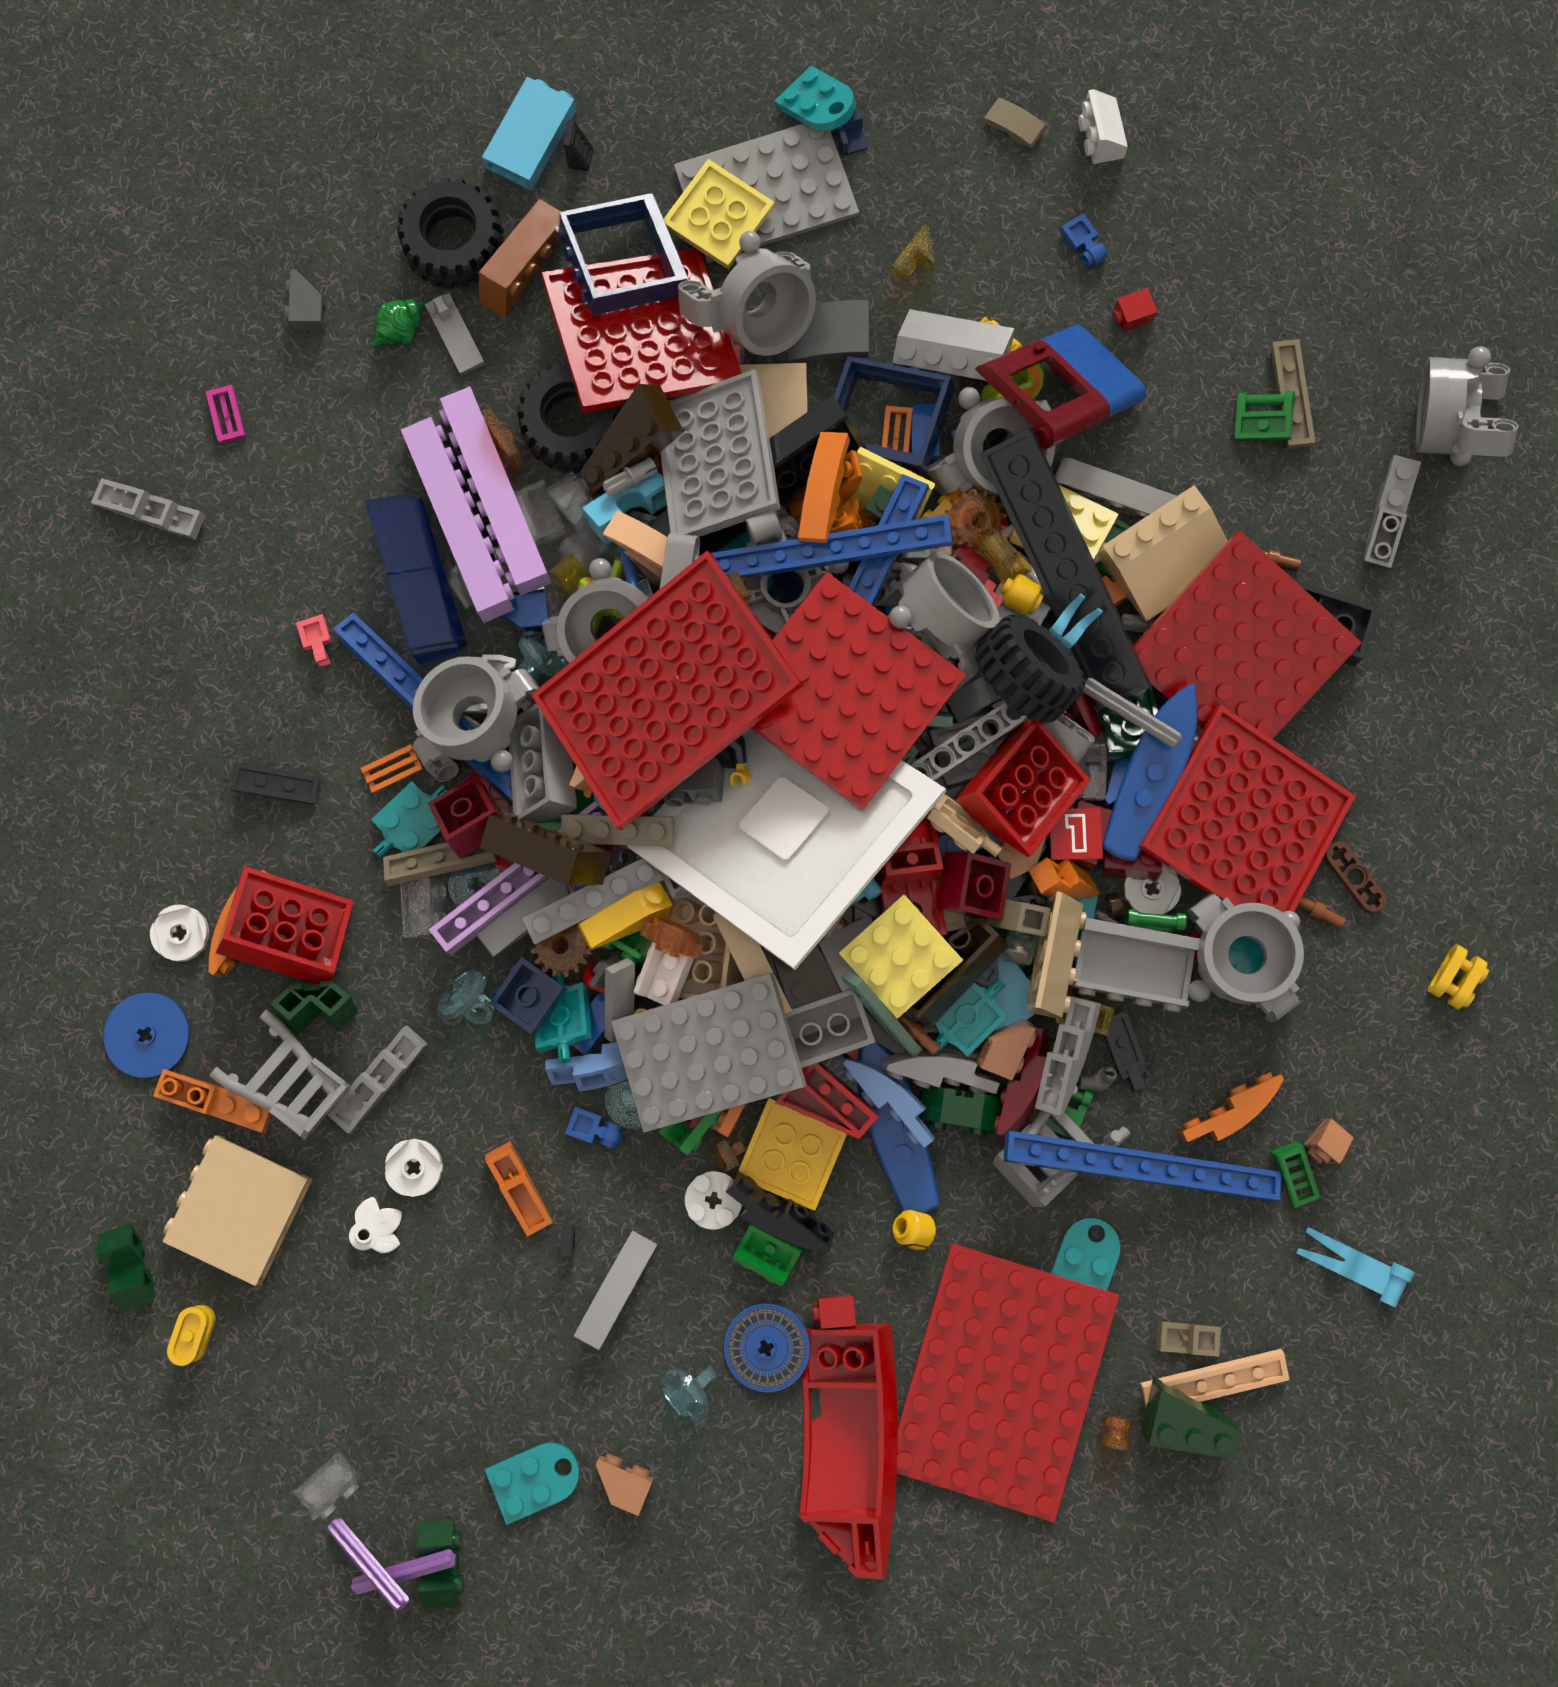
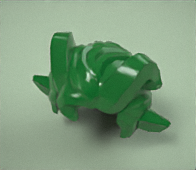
[372,299,425,347]

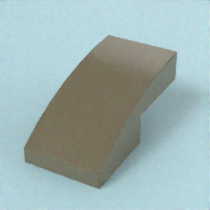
[984,98,1046,148]
[1156,1321,1221,1357]

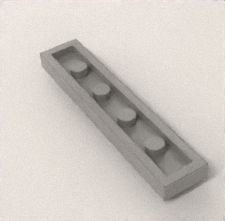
[521,858,663,944]

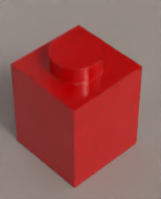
[1112,288,1158,332]
[813,1295,856,1329]

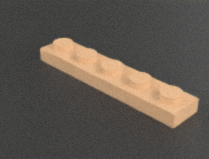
[1141,1349,1289,1407]

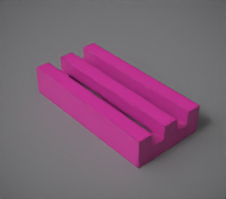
[206,385,246,444]

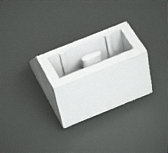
[1078,89,1128,164]

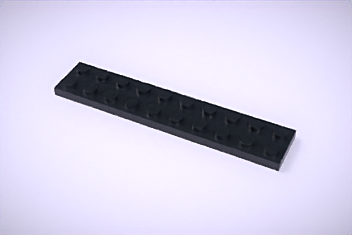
[980,428,1152,710]

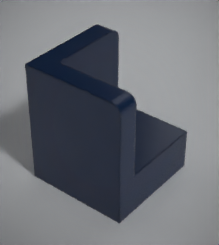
[834,108,868,156]

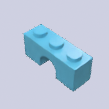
[582,468,667,545]

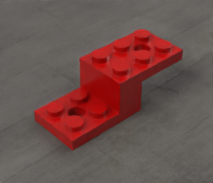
[876,810,947,938]

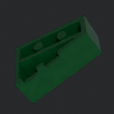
[1141,1376,1241,1460]

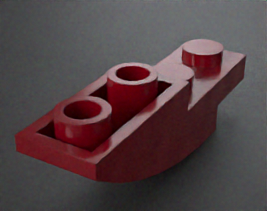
[995,1028,1049,1143]

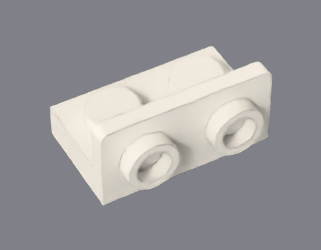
[633,940,696,1005]

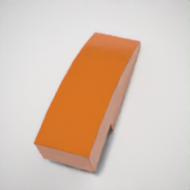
[1028,858,1100,899]
[485,1141,553,1237]

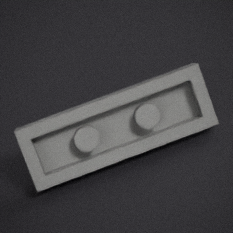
[425,293,485,376]
[604,958,635,1043]

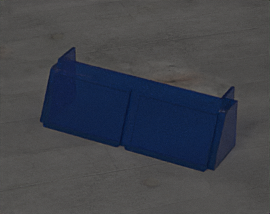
[365,494,469,665]

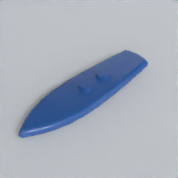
[1102,683,1197,861]
[858,1041,940,1214]

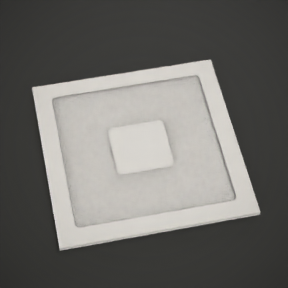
[627,729,946,970]

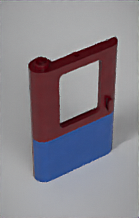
[975,324,1146,449]

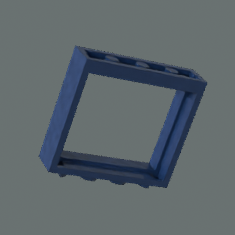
[556,193,688,316]
[834,356,955,478]

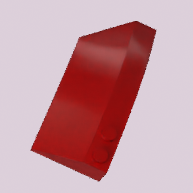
[798,1323,898,1579]

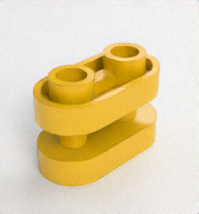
[1427,944,1489,1010]
[167,1305,216,1366]

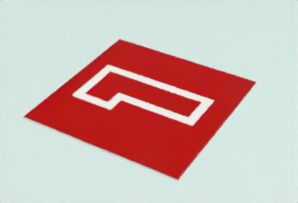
[1050,808,1103,860]

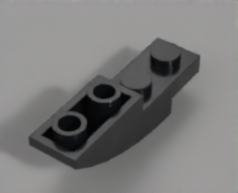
[725,1170,835,1252]

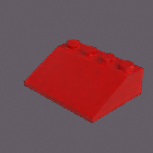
[955,720,1091,857]
[216,866,353,984]

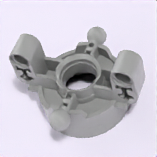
[678,231,816,356]
[1415,346,1518,466]
[927,387,1055,495]
[737,510,849,633]
[874,552,999,692]
[542,558,648,663]
[413,657,540,782]
[1184,893,1304,1022]

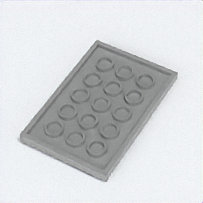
[674,124,859,263]
[661,369,780,537]
[611,973,807,1133]

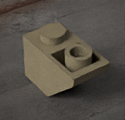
[986,900,1051,937]

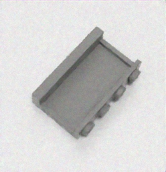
[1071,918,1200,1012]

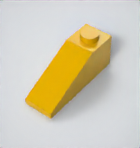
[578,882,673,950]

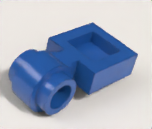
[1060,213,1107,268]
[565,1107,623,1149]

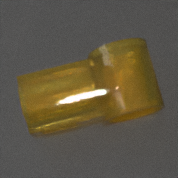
[978,528,1031,584]

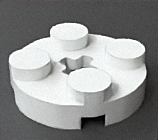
[1123,863,1181,915]
[150,905,209,962]
[385,1139,444,1197]
[685,1171,742,1230]

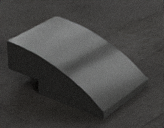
[787,300,869,363]

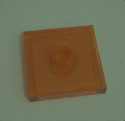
[482,406,524,473]

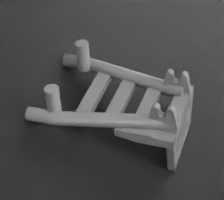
[209,1009,350,1140]
[993,1078,1131,1207]

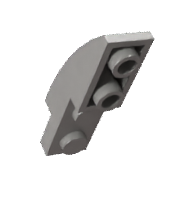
[1363,455,1421,568]
[881,1051,1000,1094]

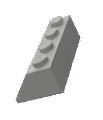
[893,309,1015,381]
[509,703,577,822]
[786,990,875,1068]

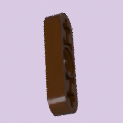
[1324,841,1386,913]

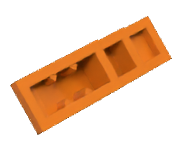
[798,432,850,543]

